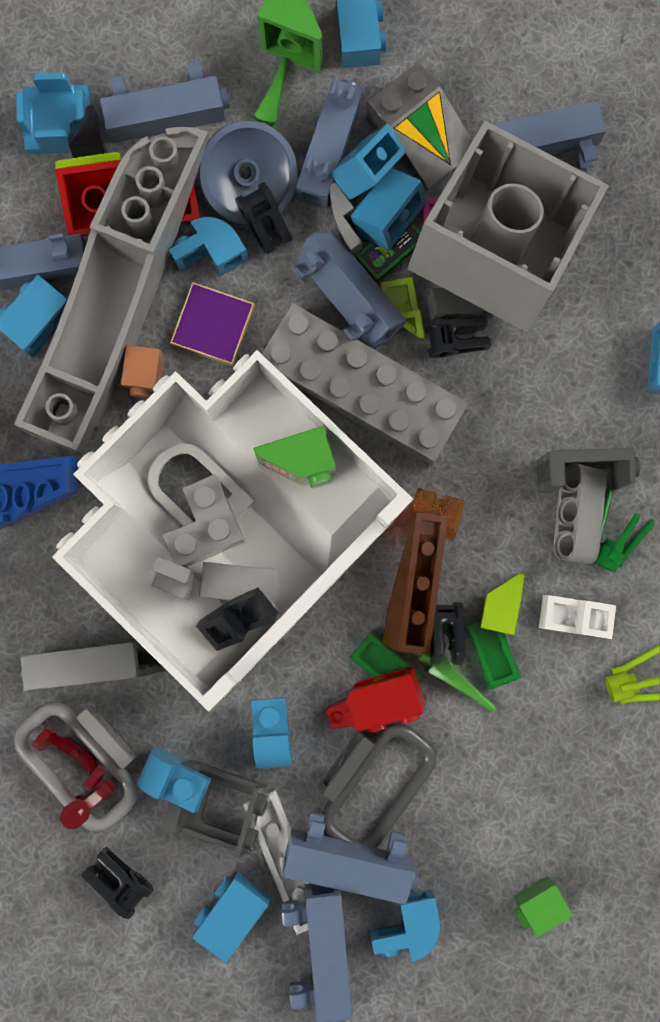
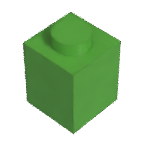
[513,876,573,938]

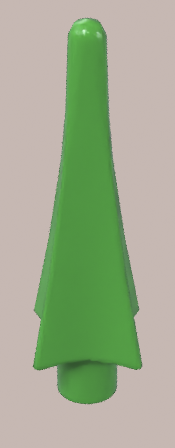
[253,58,288,129]
[418,654,496,712]

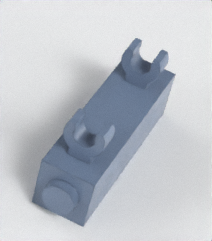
[100,60,230,143]
[296,78,363,209]
[493,101,606,170]
[294,231,407,349]
[0,233,87,291]
[283,812,418,905]
[282,883,352,1022]

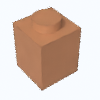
[121,345,164,399]

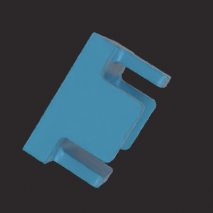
[16,73,91,154]

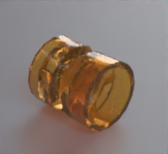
[407,487,464,542]

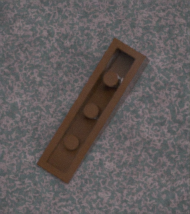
[382,512,448,654]

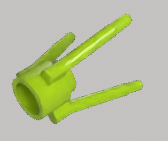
[605,645,660,705]

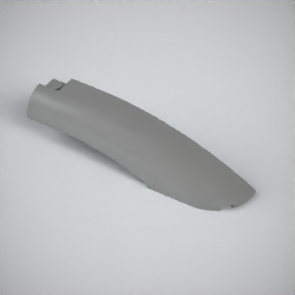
[14,127,209,455]

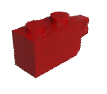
[326,666,426,733]

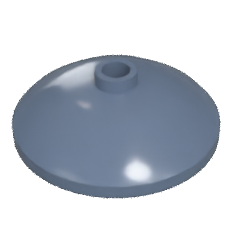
[199,120,298,225]

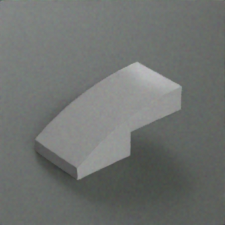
[330,182,363,257]
[151,556,193,600]
[199,562,277,605]

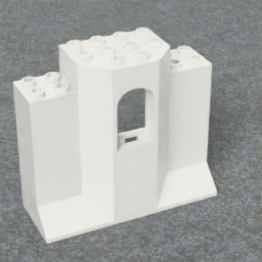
[52,350,413,712]

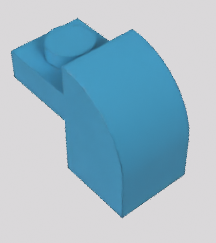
[168,217,248,276]
[251,697,292,769]
[137,748,212,813]
[370,889,440,962]

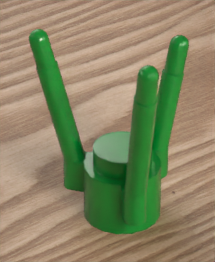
[593,487,655,573]

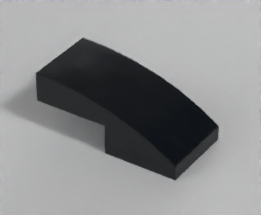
[196,587,279,651]

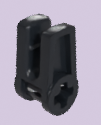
[235,182,293,254]
[425,316,491,358]
[429,602,466,665]
[81,847,153,919]

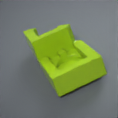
[379,277,424,338]
[479,573,524,635]

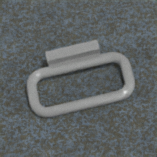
[14,702,138,832]

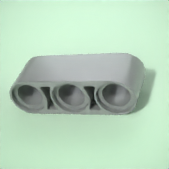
[553,463,606,565]

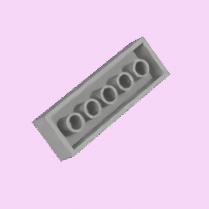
[262,303,469,467]

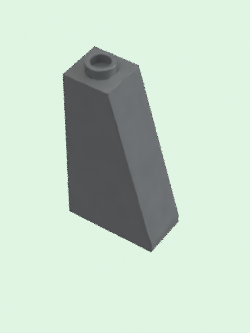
[20,641,167,691]

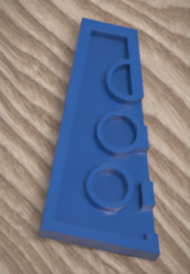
[0,456,78,529]

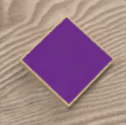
[170,282,255,367]

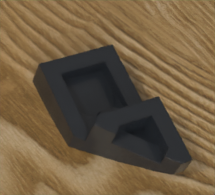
[68,105,108,158]

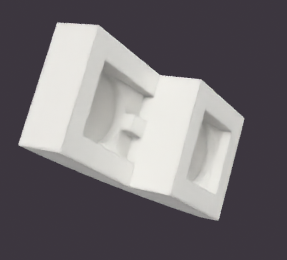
[539,595,616,639]

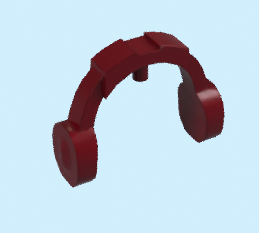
[32,726,106,791]
[60,777,117,829]

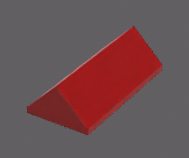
[55,160,200,236]

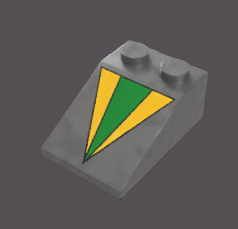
[366,61,473,191]

